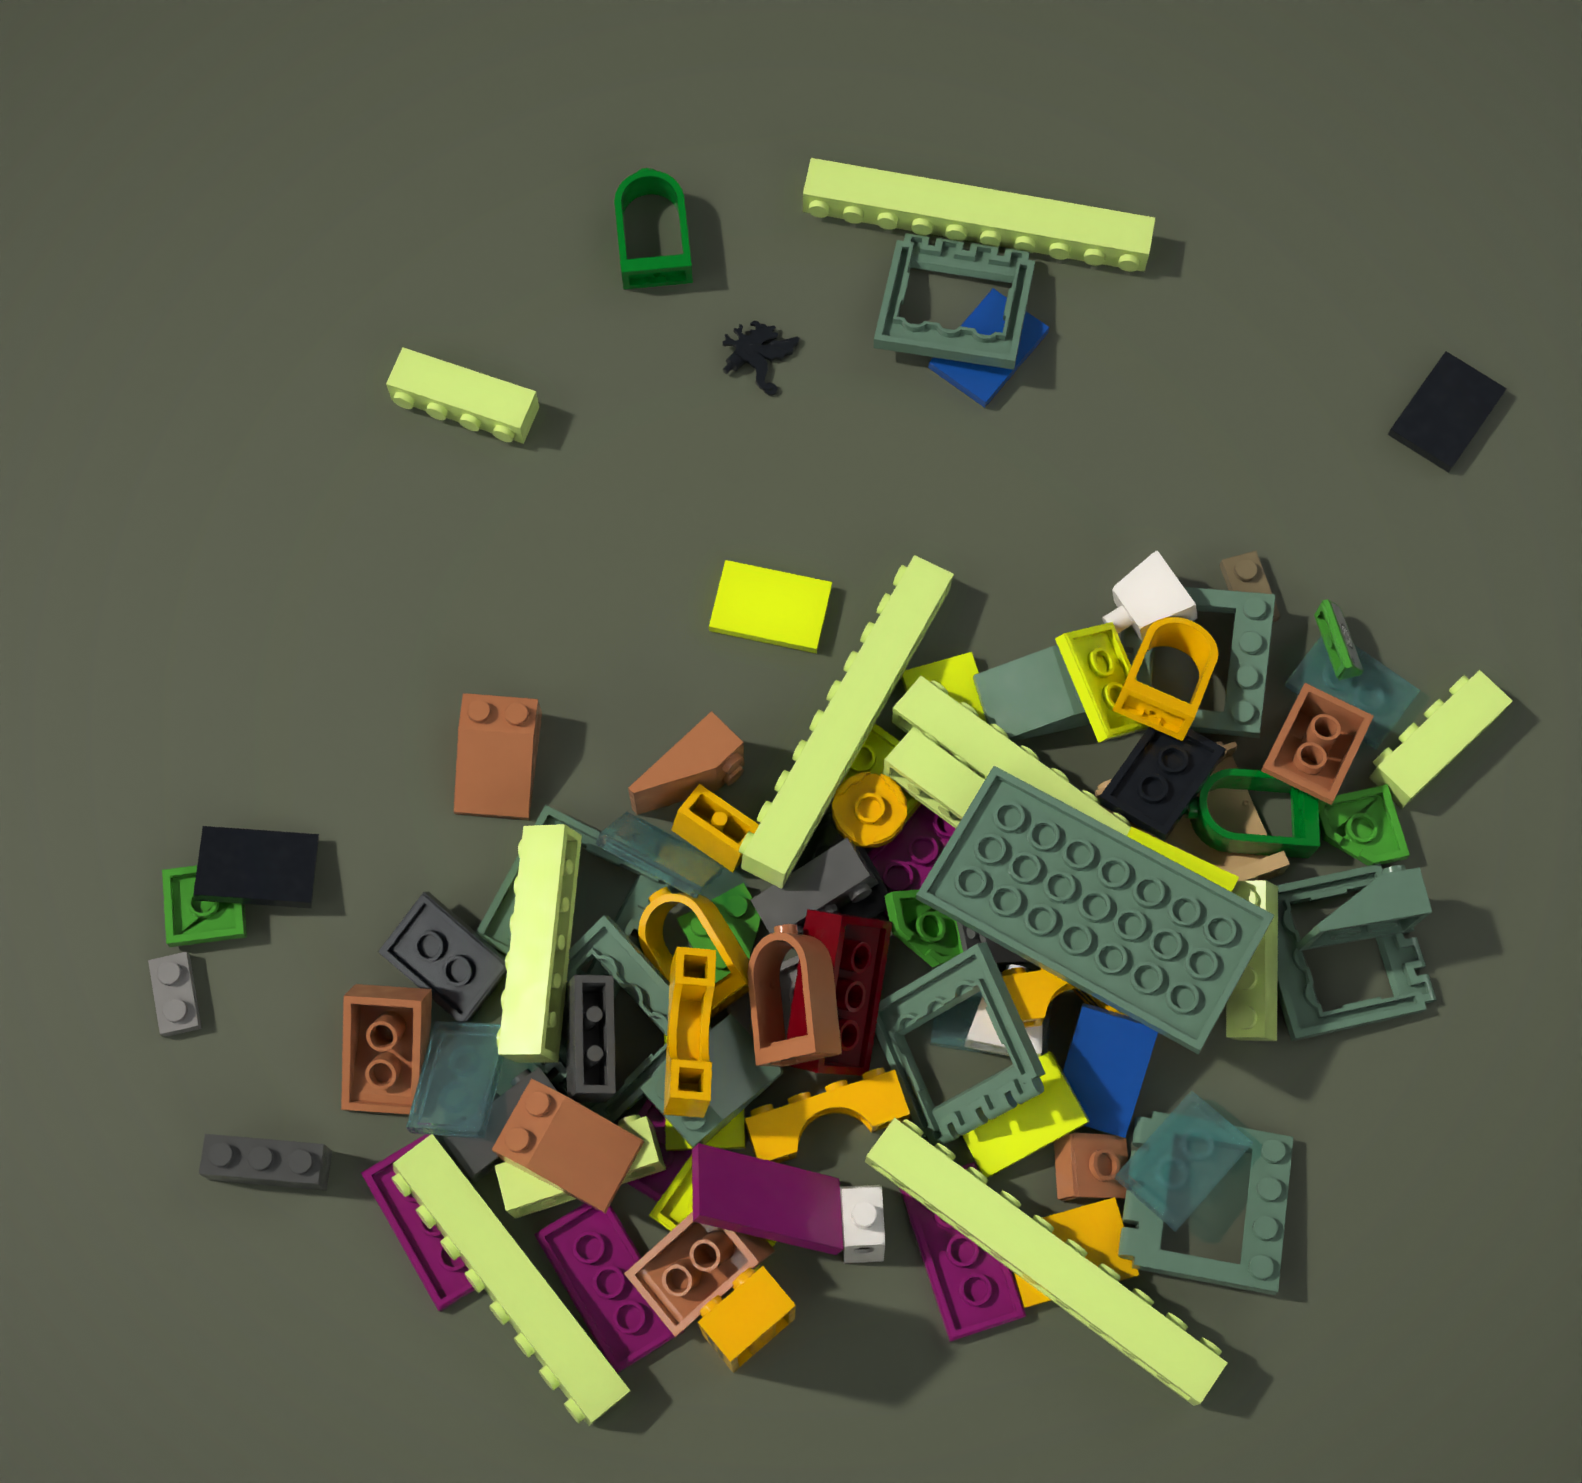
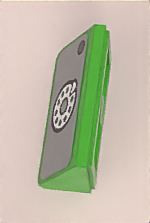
[1314,599,1364,680]

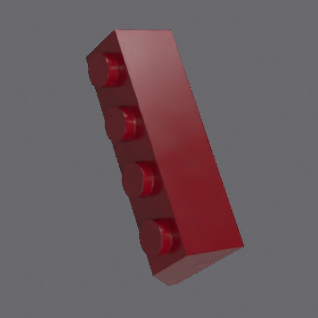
[786,909,892,1076]

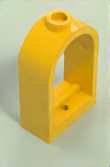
[1112,617,1218,741]
[638,887,749,1019]

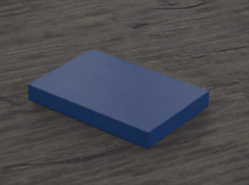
[928,288,1049,408]
[1062,1003,1158,1138]

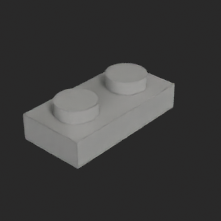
[148,952,202,1037]

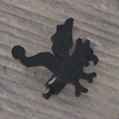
[722,321,800,396]

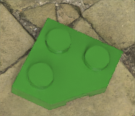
[1318,784,1410,866]
[162,865,247,947]
[677,882,762,984]
[884,890,963,968]

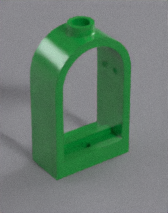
[614,168,693,290]
[1184,768,1320,858]

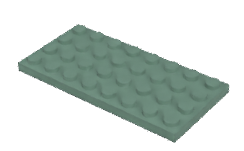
[916,766,1275,1055]

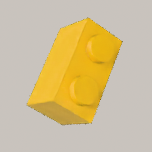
[671,784,759,873]

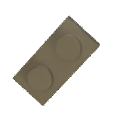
[1219,551,1280,622]

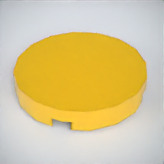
[832,772,907,848]

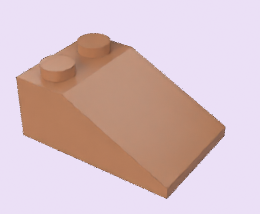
[1261,683,1374,805]
[454,693,542,820]
[628,711,744,815]
[341,984,432,1115]
[492,1078,644,1214]
[624,1212,775,1337]

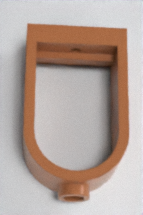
[748,924,842,1067]

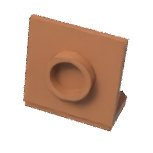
[1054,1133,1130,1201]

